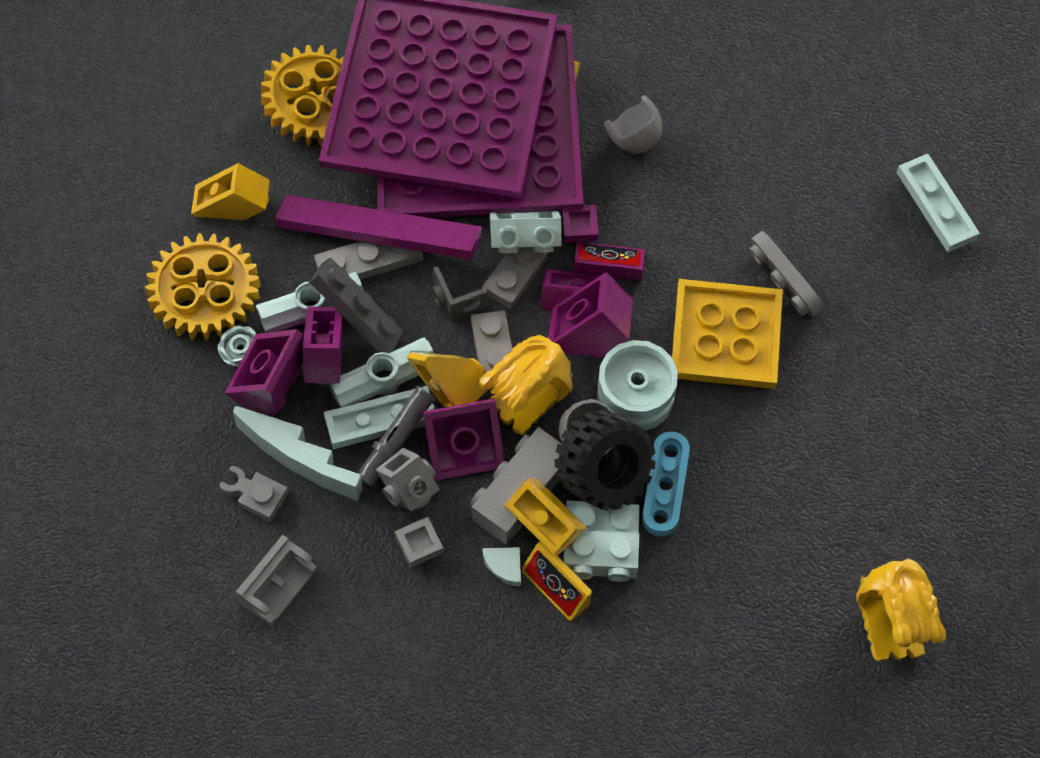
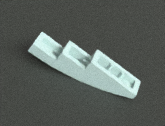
[233,406,363,501]

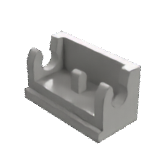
[236,535,318,627]

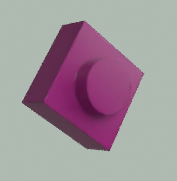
[562,205,599,243]

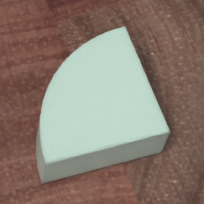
[483,547,521,586]

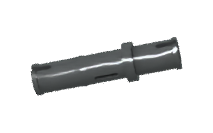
[357,386,436,488]

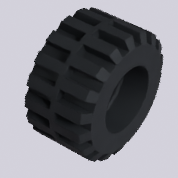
[554,411,656,511]

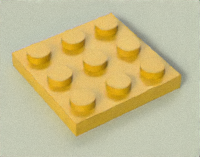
[672,279,783,389]

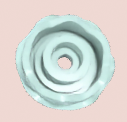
[218,326,256,368]

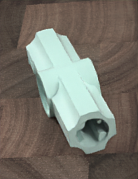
[256,272,363,333]
[329,337,434,408]

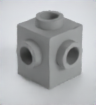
[375,448,440,512]

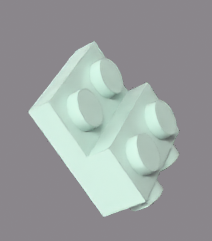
[490,211,561,253]
[563,501,639,582]

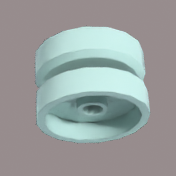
[597,340,678,431]

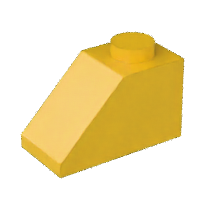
[191,163,270,220]
[406,353,487,408]

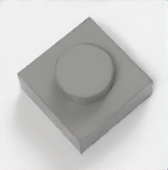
[395,517,444,568]

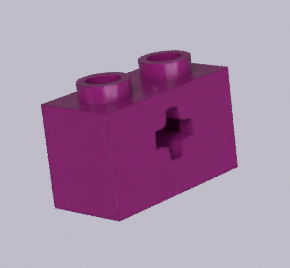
[303,307,344,385]

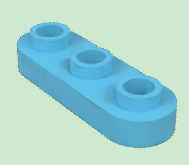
[642,432,690,536]

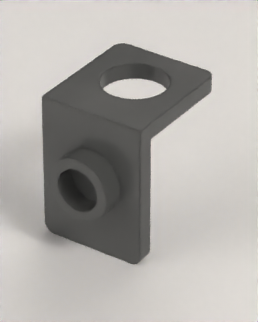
[432,266,488,321]

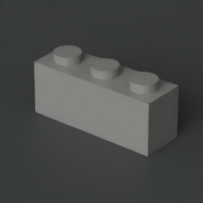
[470,427,562,545]

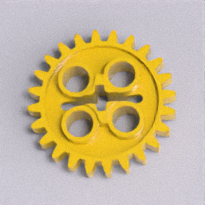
[261,45,344,146]
[145,233,261,340]

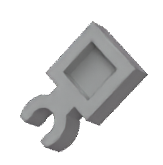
[219,466,289,523]

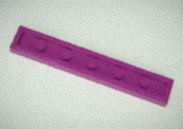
[275,195,482,260]

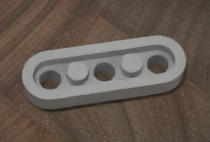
[749,231,824,318]

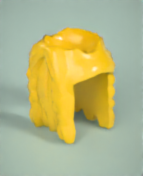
[479,335,573,435]
[856,559,946,661]

